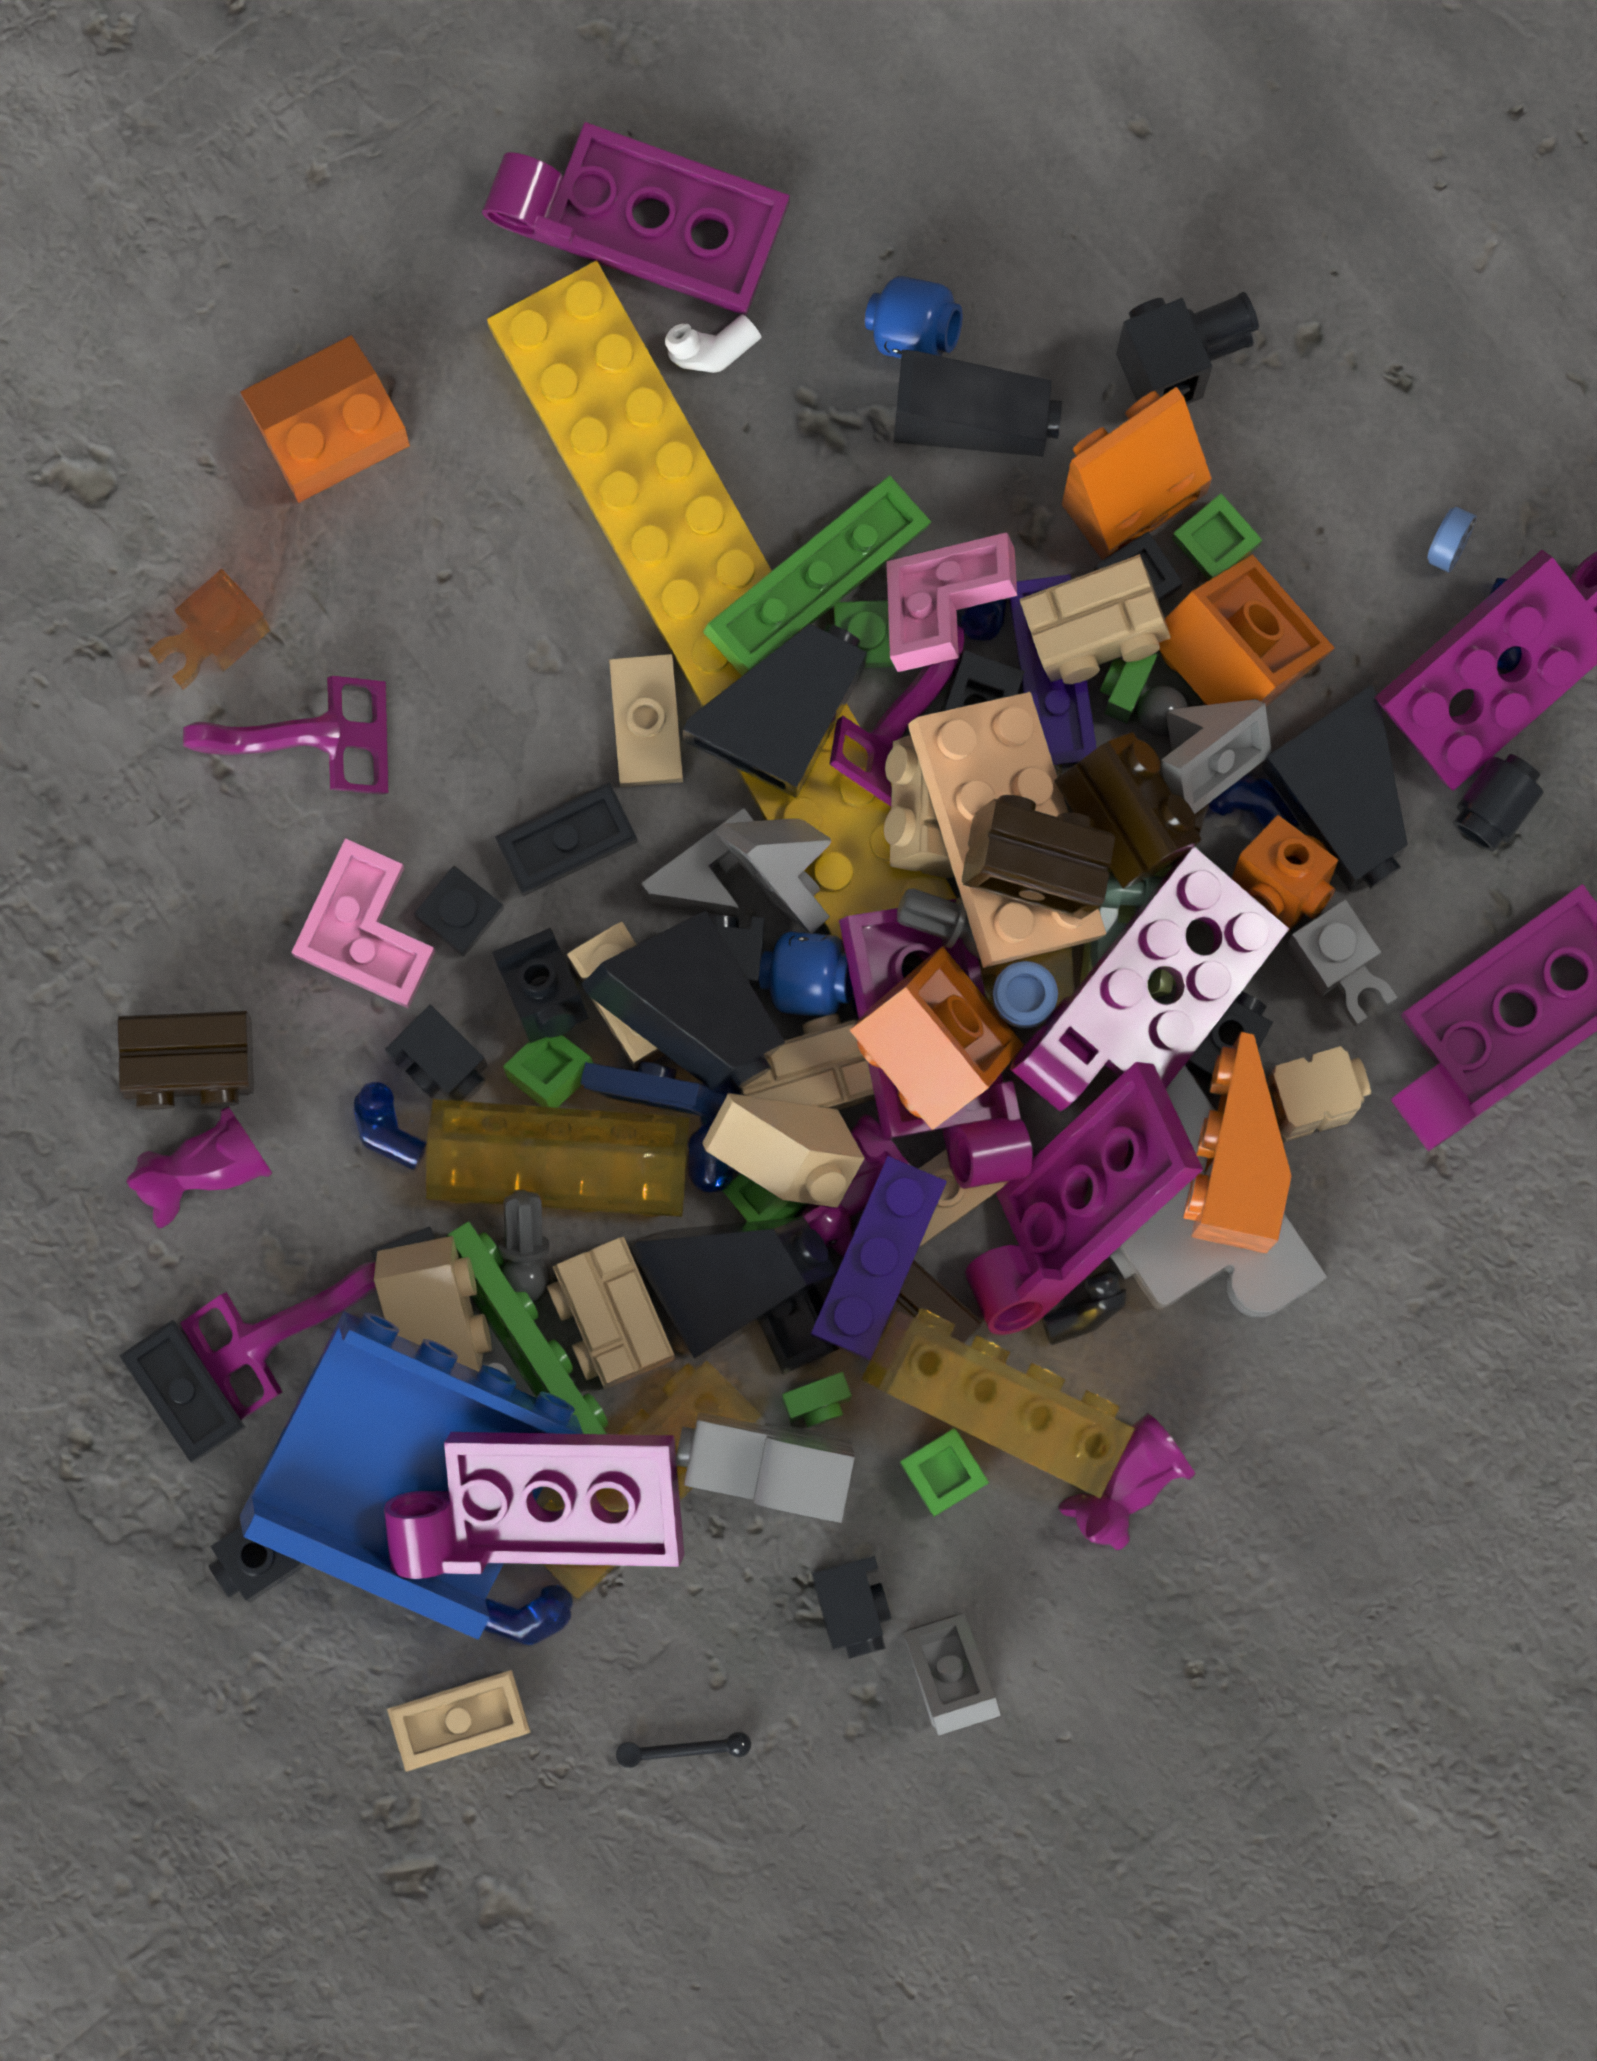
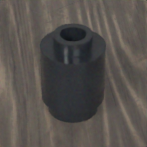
[1453,754,1544,852]

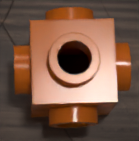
[1231,815,1338,932]

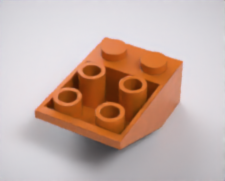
[1061,387,1212,560]
[1183,1032,1292,1254]

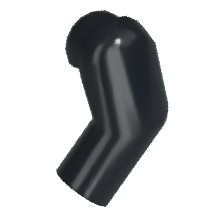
[1041,1270,1126,1345]

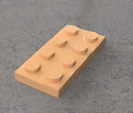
[908,692,1106,968]

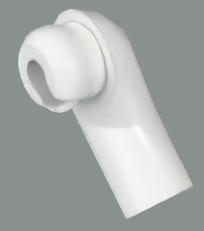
[665,314,761,373]

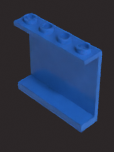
[239,1311,584,1640]

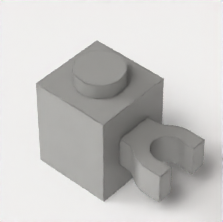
[1286,899,1398,1027]

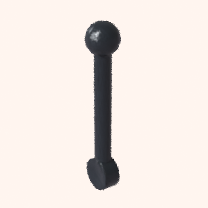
[616,1732,752,1768]

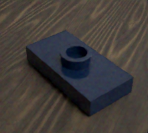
[580,1061,725,1119]

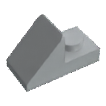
[1161,699,1272,814]
[641,808,754,916]
[715,819,831,933]
[903,1613,1001,1736]

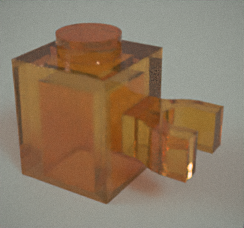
[148,569,271,690]

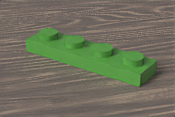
[703,475,931,676]
[446,1221,608,1434]

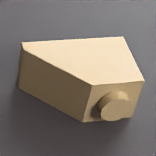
[702,1093,864,1208]

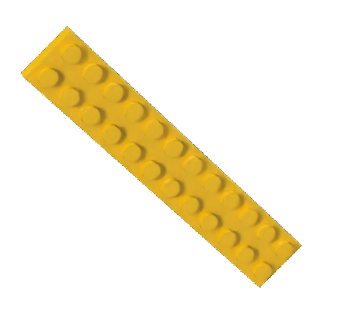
[487,260,956,941]

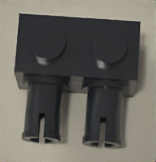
[1116,292,1259,404]

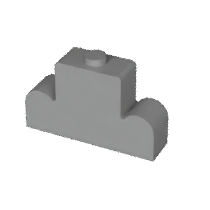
[1108,1065,1327,1318]
[676,1412,855,1523]

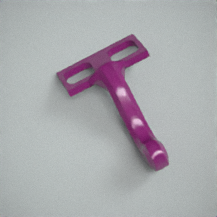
[829,624,964,806]
[183,675,389,795]
[180,1262,377,1420]

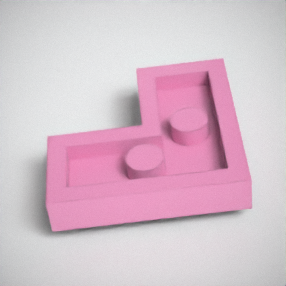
[886,532,1017,672]
[291,838,435,1009]

